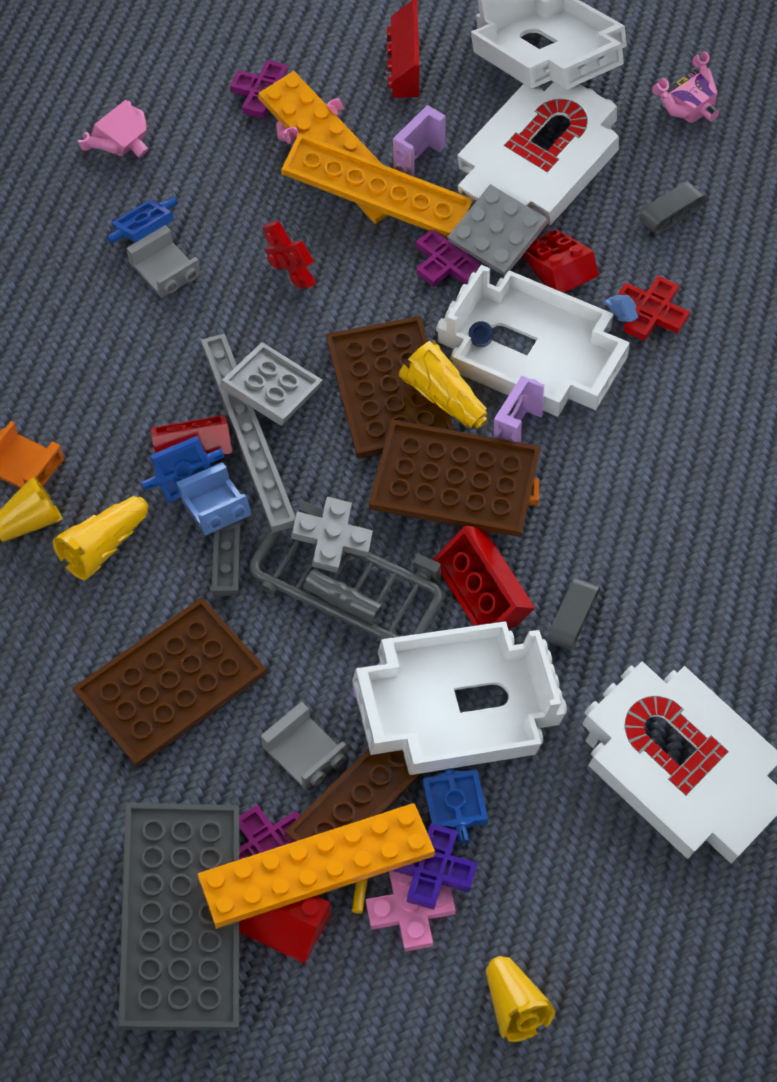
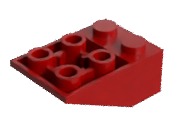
[522,229,599,293]

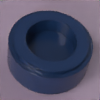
[468,321,494,347]

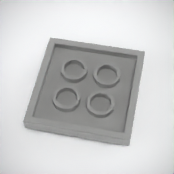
[447,184,548,276]
[220,342,323,426]

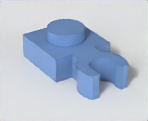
[603,295,638,322]

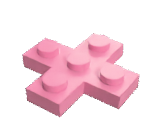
[366,871,456,952]

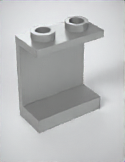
[127,225,201,298]
[261,701,347,791]

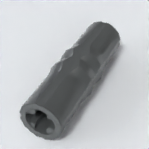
[304,569,383,625]

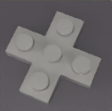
[291,497,373,573]

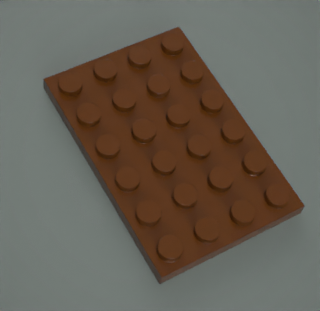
[326,316,454,459]
[369,419,541,537]
[72,597,267,768]

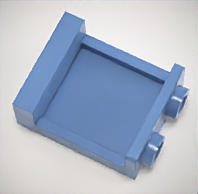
[176,462,252,536]

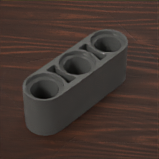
[639,181,706,235]
[547,577,600,651]

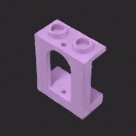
[494,376,544,443]

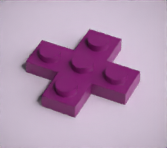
[230,60,288,119]
[416,230,481,287]
[239,805,300,860]

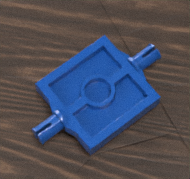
[106,196,178,244]
[141,436,224,502]
[423,768,488,846]

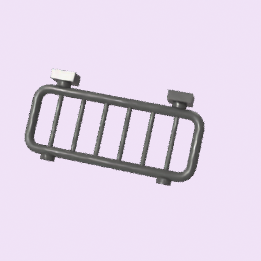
[250,501,444,646]

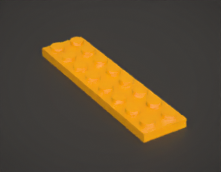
[258,71,388,224]
[281,133,473,237]
[198,803,435,929]

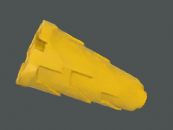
[399,340,488,430]
[53,496,149,580]

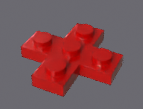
[262,221,316,289]
[617,276,690,341]

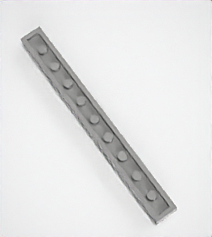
[201,334,295,533]

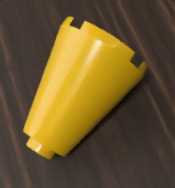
[0,477,63,542]
[486,956,555,1042]

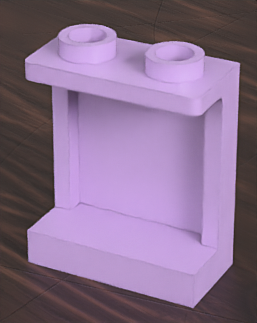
[393,105,446,176]

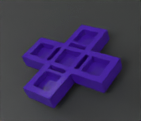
[391,823,478,910]

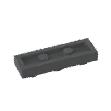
[212,523,241,596]

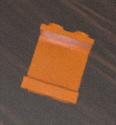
[0,421,64,488]

